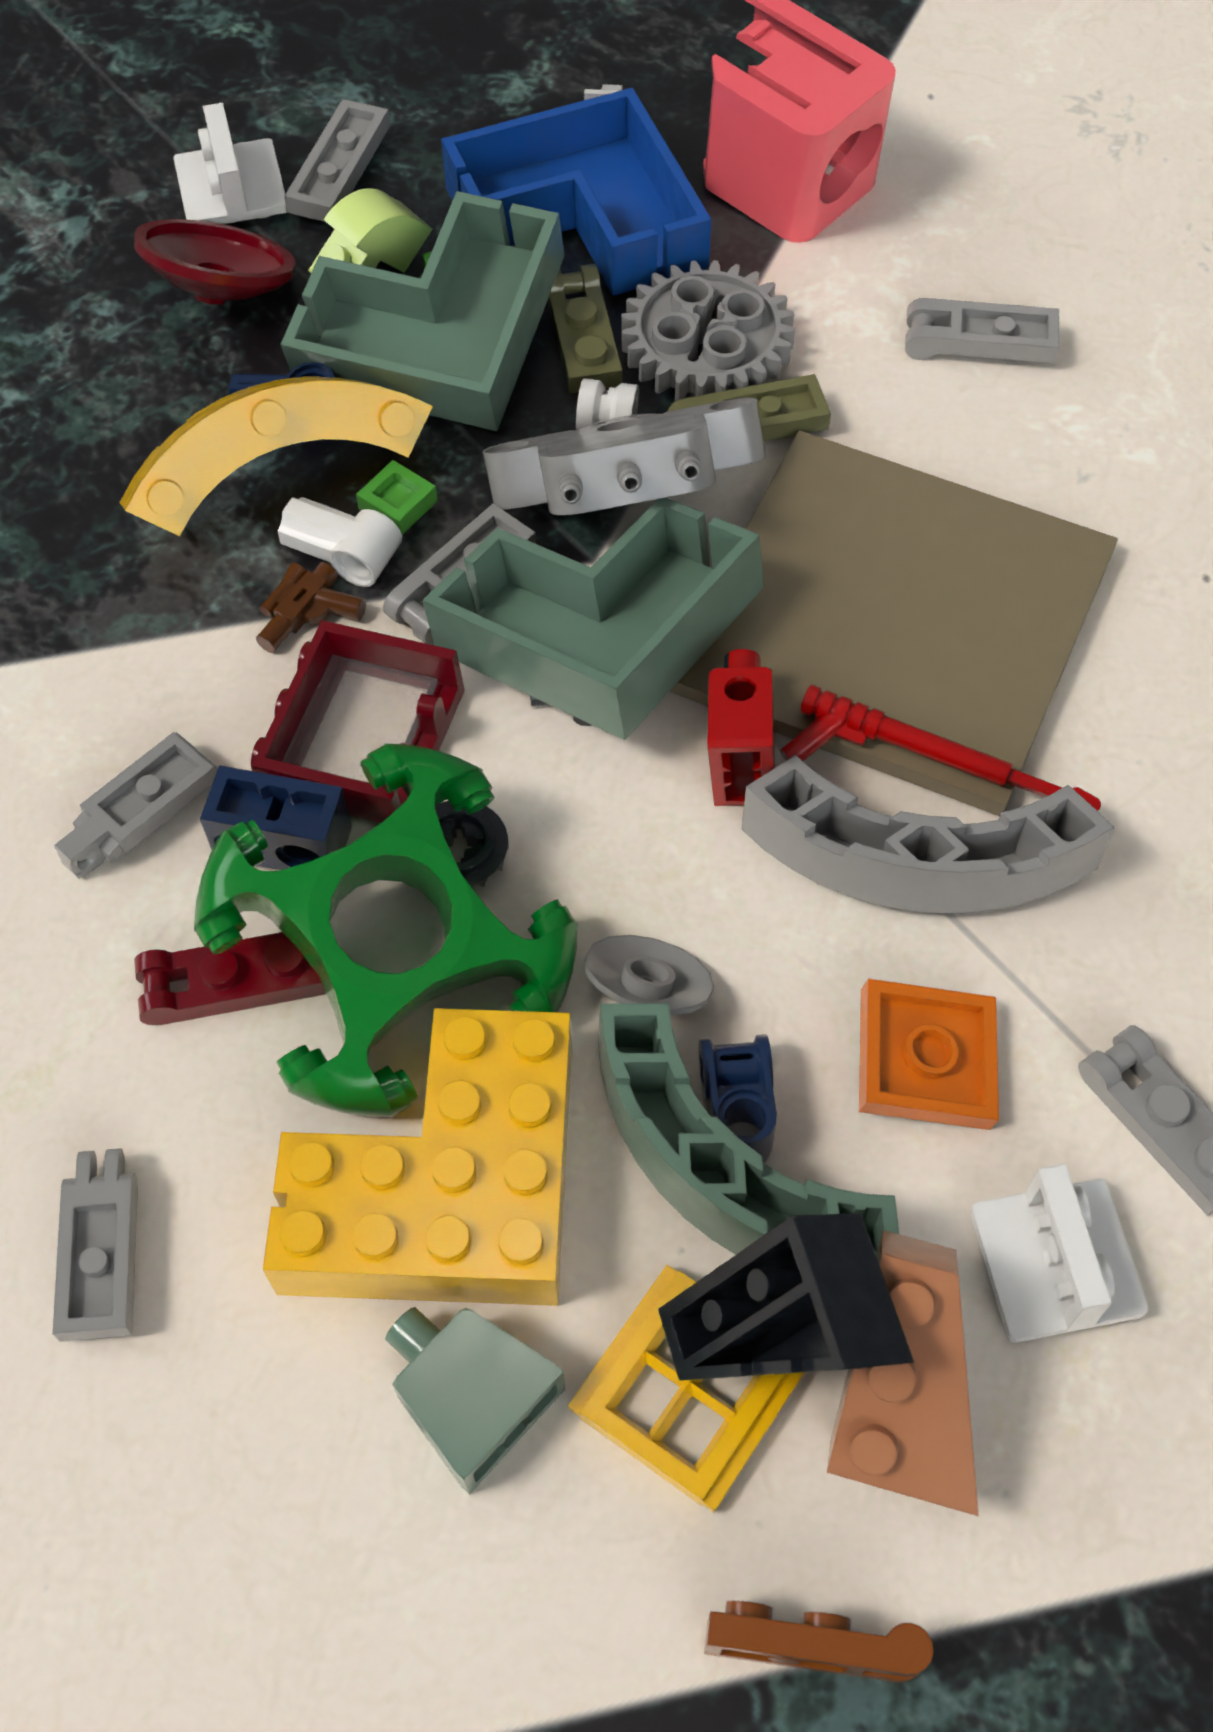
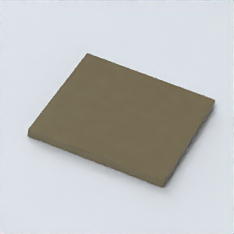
[670,430,1118,816]

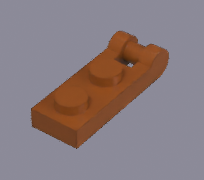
[704,1601,934,1683]

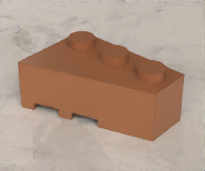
[827,1230,979,1516]

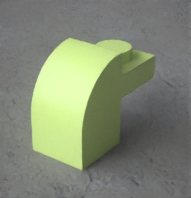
[308,188,432,273]

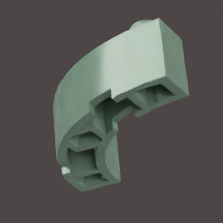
[598,1003,899,1256]

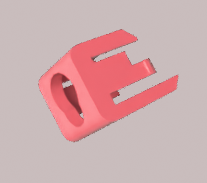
[703,0,896,243]

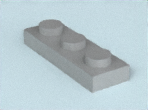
[284,99,390,222]

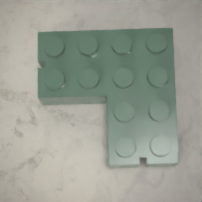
[280,191,565,431]
[422,498,764,740]

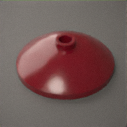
[134,219,295,305]

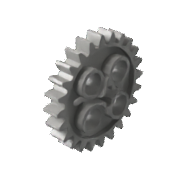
[621,260,795,401]

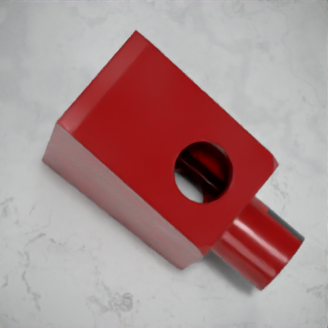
[707,649,775,806]

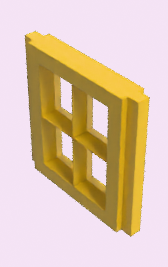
[568,1265,805,1513]

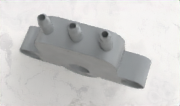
[483,398,766,515]

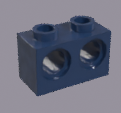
[200,765,352,870]

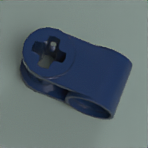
[698,1034,777,1163]

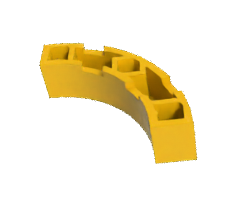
[119,376,433,537]

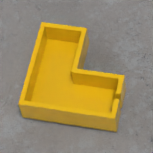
[263,1008,572,1306]

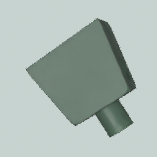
[385,1307,565,1495]

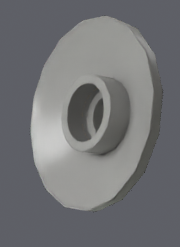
[584,935,714,1015]

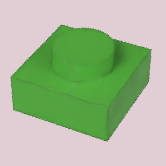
[356,460,438,535]

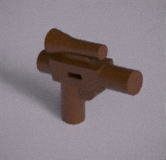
[256,562,366,653]

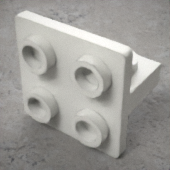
[173,102,287,224]
[970,1164,1149,1343]

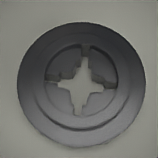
[435,801,509,888]

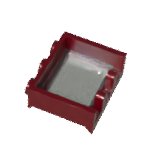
[251,620,465,823]

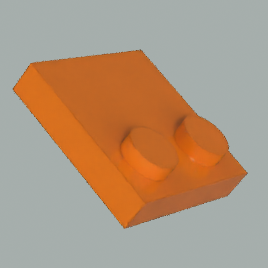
[859,978,999,1130]

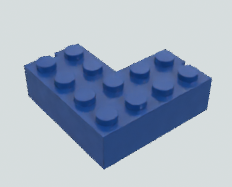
[441,87,712,296]

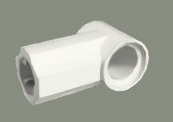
[278,497,402,587]

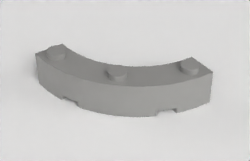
[741,755,1115,914]

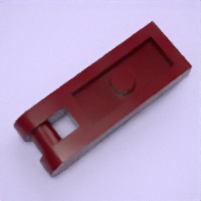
[134,932,326,1025]

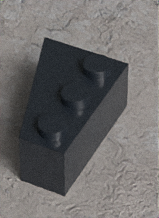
[658,1213,915,1381]

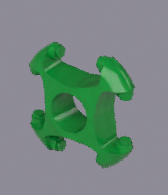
[194,743,578,1118]

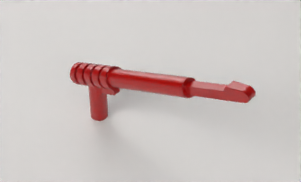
[779,685,1101,811]

